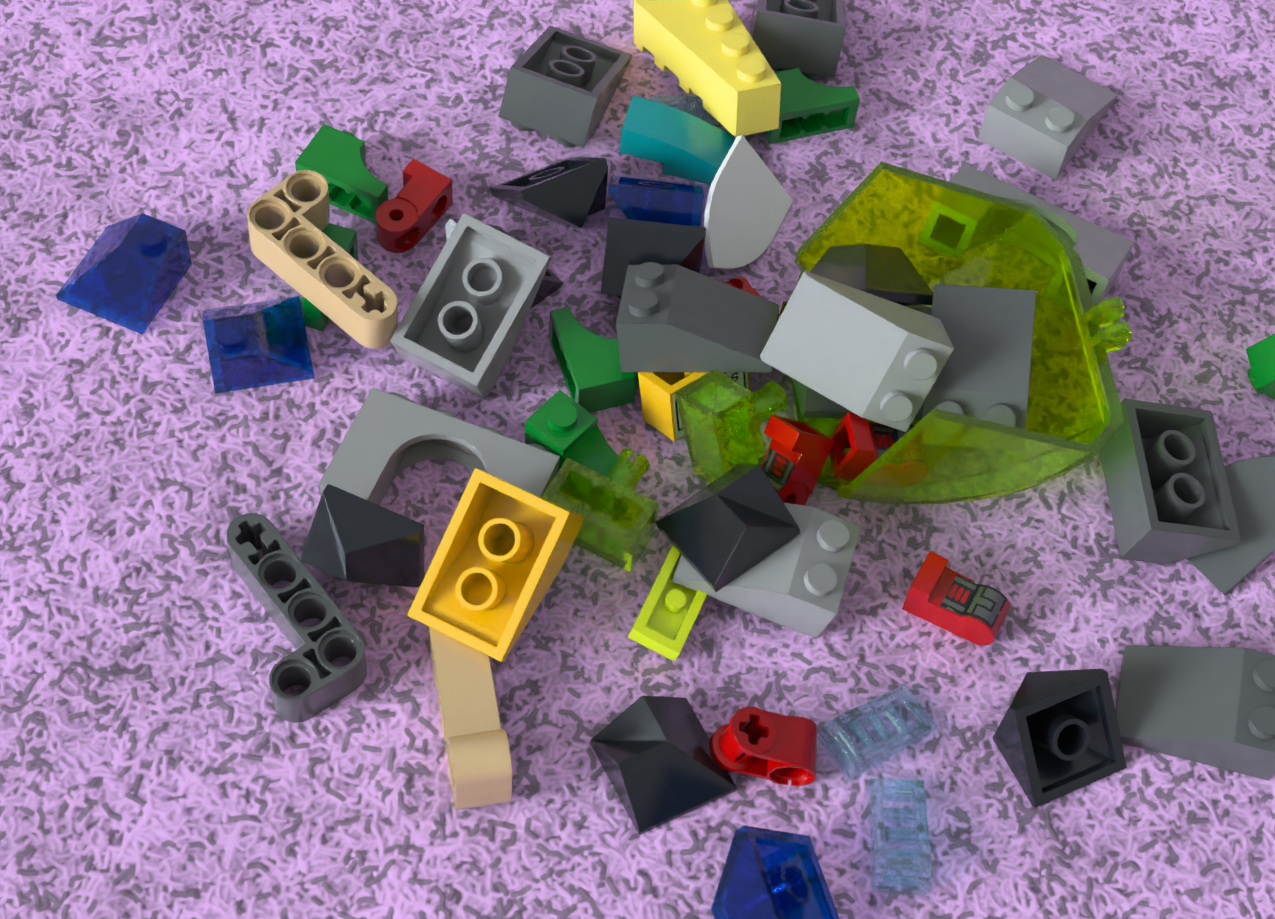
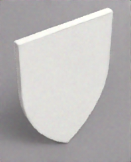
[703,135,793,270]

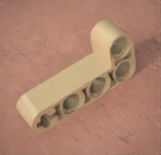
[247,170,398,349]
[427,626,512,810]

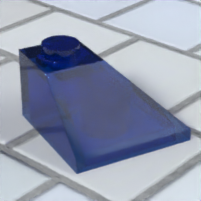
[608,175,704,227]
[56,213,192,335]
[202,296,315,394]
[711,825,840,919]

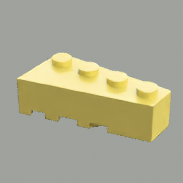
[634,0,781,137]

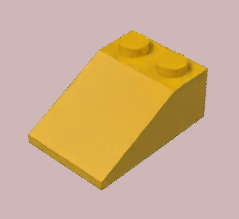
[407,468,585,662]

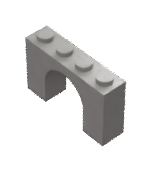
[917,164,1134,320]
[319,387,560,505]

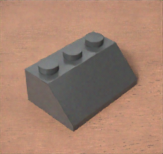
[1095,398,1242,564]

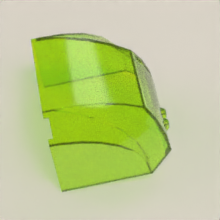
[779,162,1132,505]

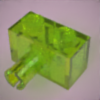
[675,369,789,484]
[542,448,659,572]

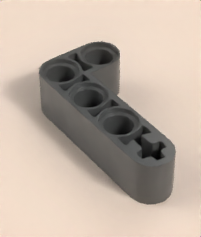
[227,513,367,723]

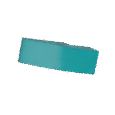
[619,95,762,185]

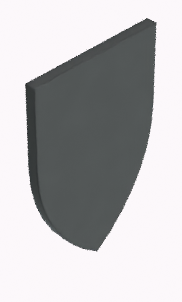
[1187,456,1275,596]

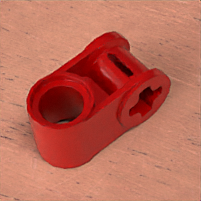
[709,706,817,786]

